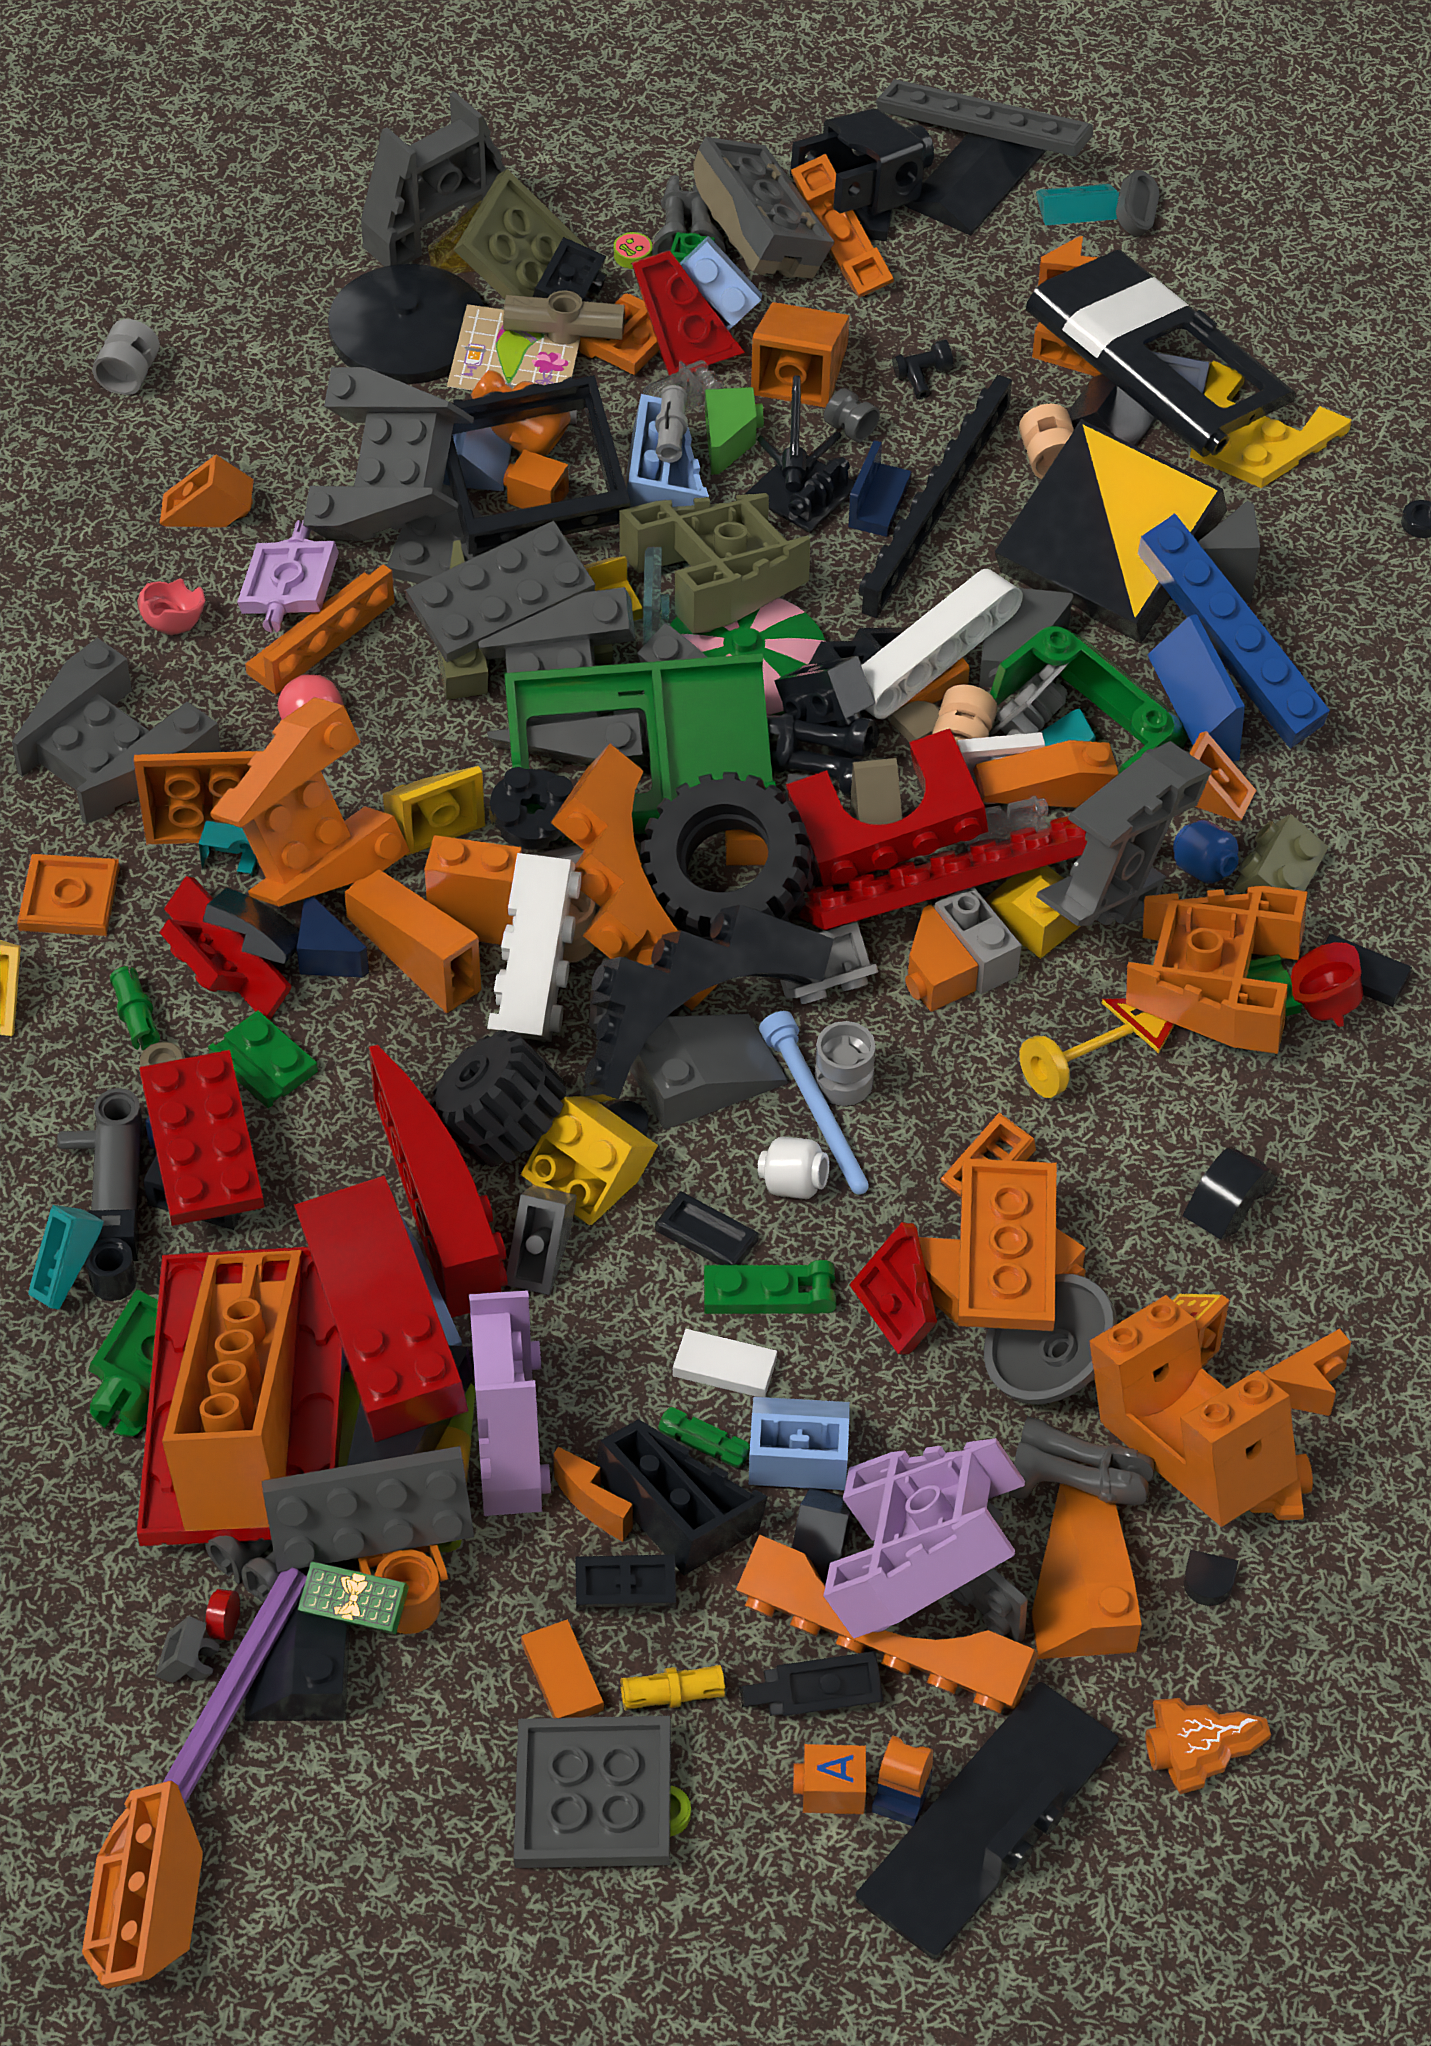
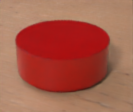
[205,1589,240,1641]

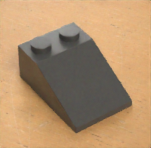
[630,1014,787,1130]

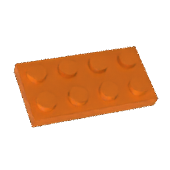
[958,1158,1057,1331]

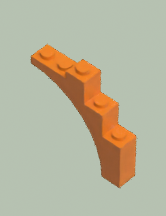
[551,743,718,1011]

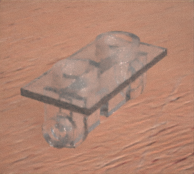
[963,795,1048,851]

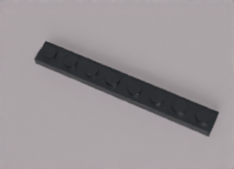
[858,374,1012,619]

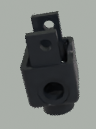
[790,108,934,216]

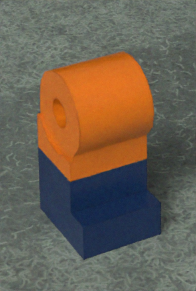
[872,1735,933,1826]

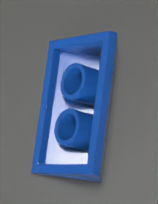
[1147,614,1245,762]

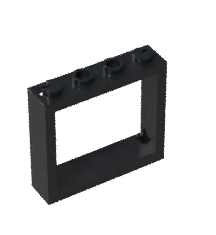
[446,375,630,554]

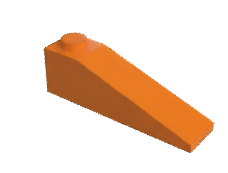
[1031,1484,1142,1659]

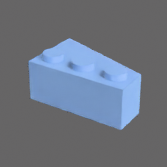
[625,394,709,508]

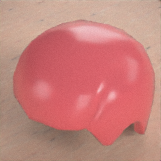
[137,579,205,635]
[277,674,344,720]

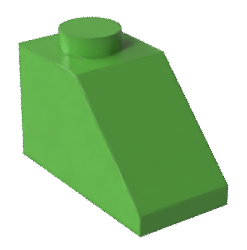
[705,387,764,475]

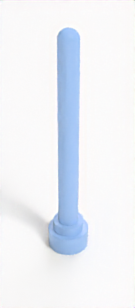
[759,1011,869,1195]

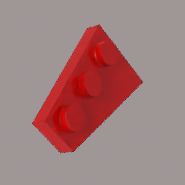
[631,250,745,378]

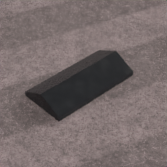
[905,132,1047,236]

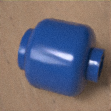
[1173,820,1239,884]

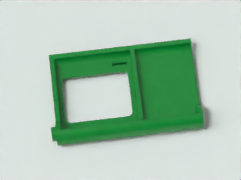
[504,653,776,842]

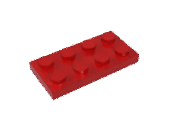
[139,1050,264,1226]

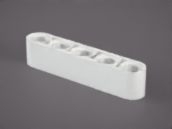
[861,569,1023,719]

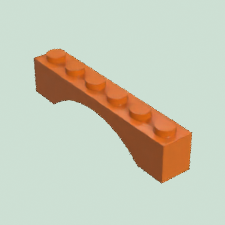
[736,1535,1039,1714]

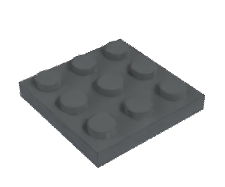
[514,1716,671,1868]

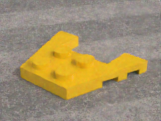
[1190,360,1352,488]

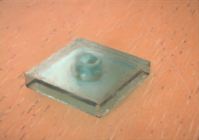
[643,547,670,646]

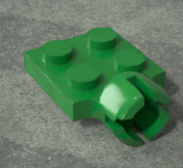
[88,1289,158,1437]

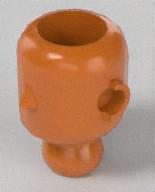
[471,370,571,457]

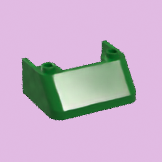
[990,626,1188,775]

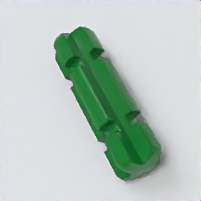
[658,1407,750,1468]

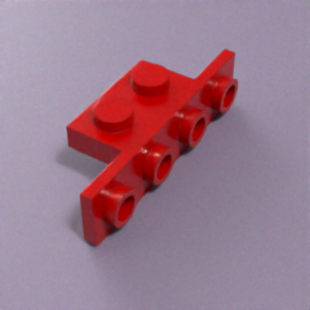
[159,876,291,1020]

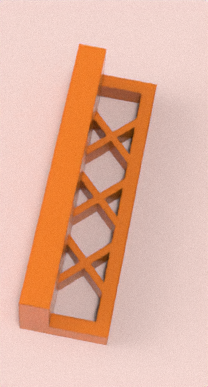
[245,564,395,695]

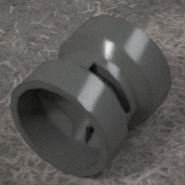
[824,388,880,443]

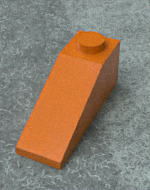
[973,740,1119,808]

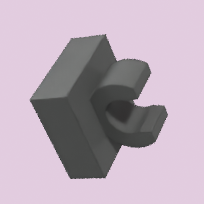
[155,1616,220,1683]

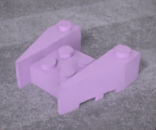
[469,1290,551,1516]
[823,1438,1025,1638]

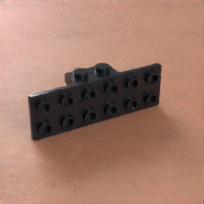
[855,1682,1119,1959]

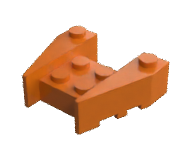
[210,697,410,907]
[1126,886,1308,1054]

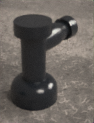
[892,339,953,399]

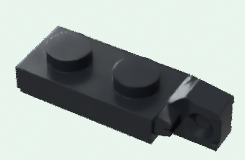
[739,1651,883,1717]

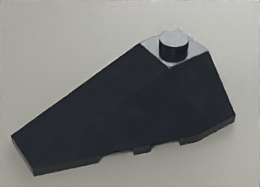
[244,1559,353,1721]

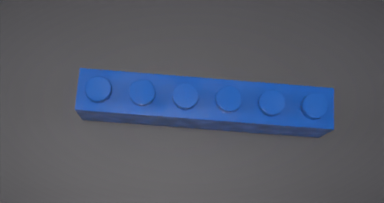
[1137,513,1330,748]

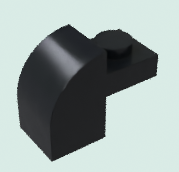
[1182,1146,1278,1240]

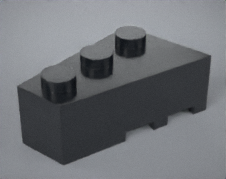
[596,1419,768,1576]

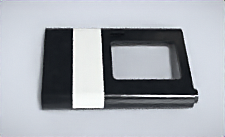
[1025,249,1296,457]

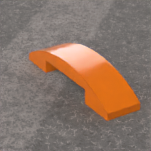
[791,154,894,298]

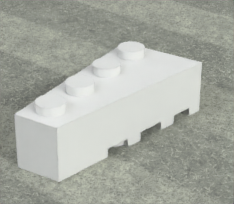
[487,853,581,1042]

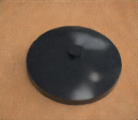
[328,264,484,384]

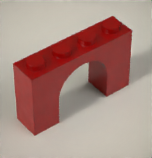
[786,728,989,886]

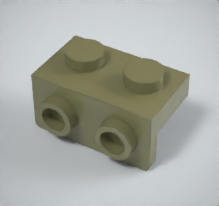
[1234,814,1329,894]

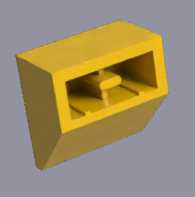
[520,1096,658,1225]

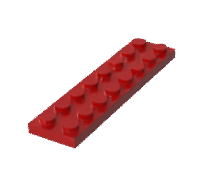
[798,816,1087,930]

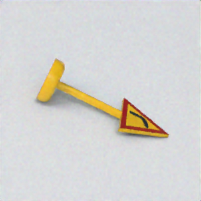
[1019,998,1175,1098]

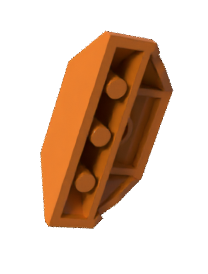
[82,1781,203,1989]

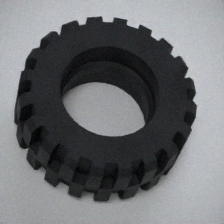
[640,772,815,941]

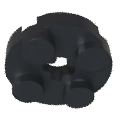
[489,767,573,850]

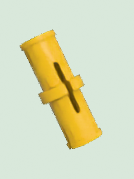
[620,1665,725,1711]

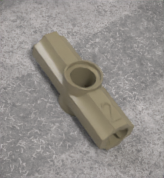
[503,291,625,344]

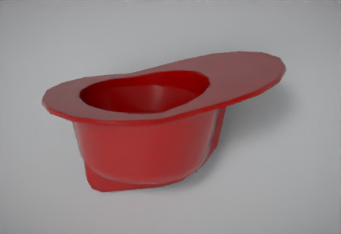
[1291,942,1363,1027]

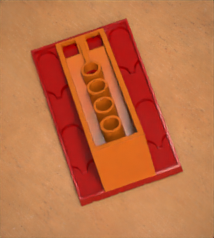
[137,1247,346,1546]

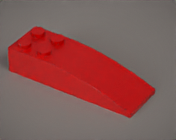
[369,1045,508,1318]
[294,1175,468,1442]

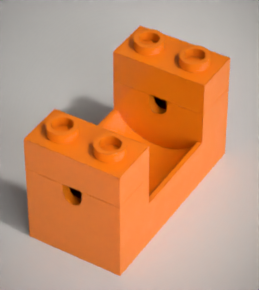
[1089,1295,1298,1527]

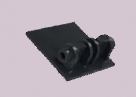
[745,455,855,533]

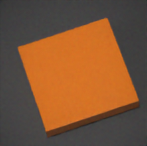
[17,854,120,936]

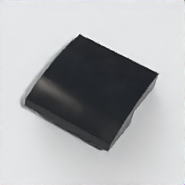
[203,887,299,964]

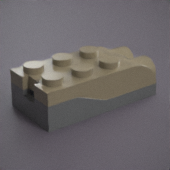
[693,137,834,279]

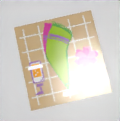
[447,304,580,390]

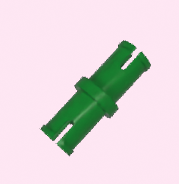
[110,966,160,1050]

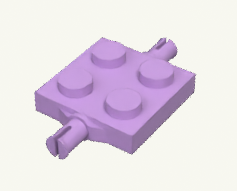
[237,520,339,633]

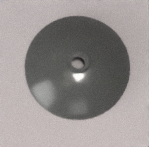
[984,1274,1117,1404]

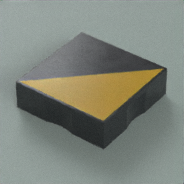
[995,419,1227,643]

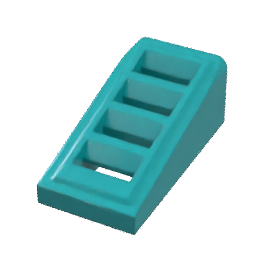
[28,1205,104,1309]

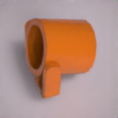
[358,1544,448,1634]

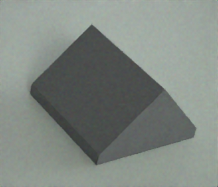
[1198,501,1260,603]

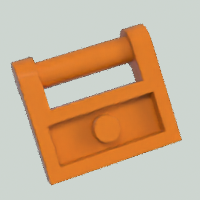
[578,293,660,375]

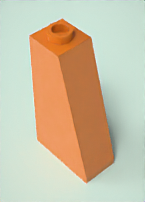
[344,869,481,1013]

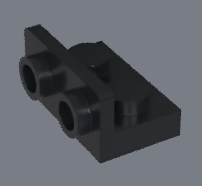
[533,237,607,302]

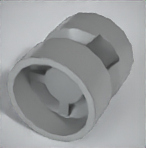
[92,319,160,395]
[815,1021,876,1106]

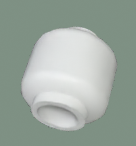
[758,1136,829,1199]

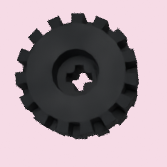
[430,1030,566,1167]

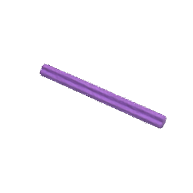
[163,1567,307,1804]

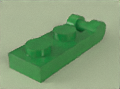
[704,1260,836,1314]

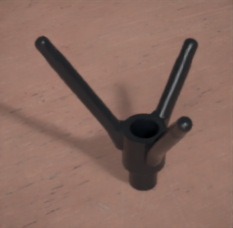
[757,375,842,491]

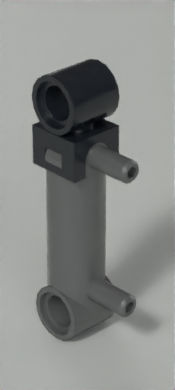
[57,1088,144,1301]

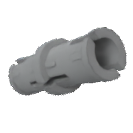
[655,385,688,463]

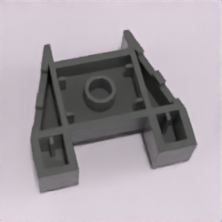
[361,92,507,267]
[303,367,474,541]
[478,587,649,766]
[12,637,221,824]
[1036,741,1212,926]

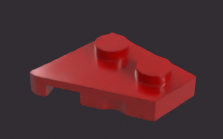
[849,1222,937,1354]

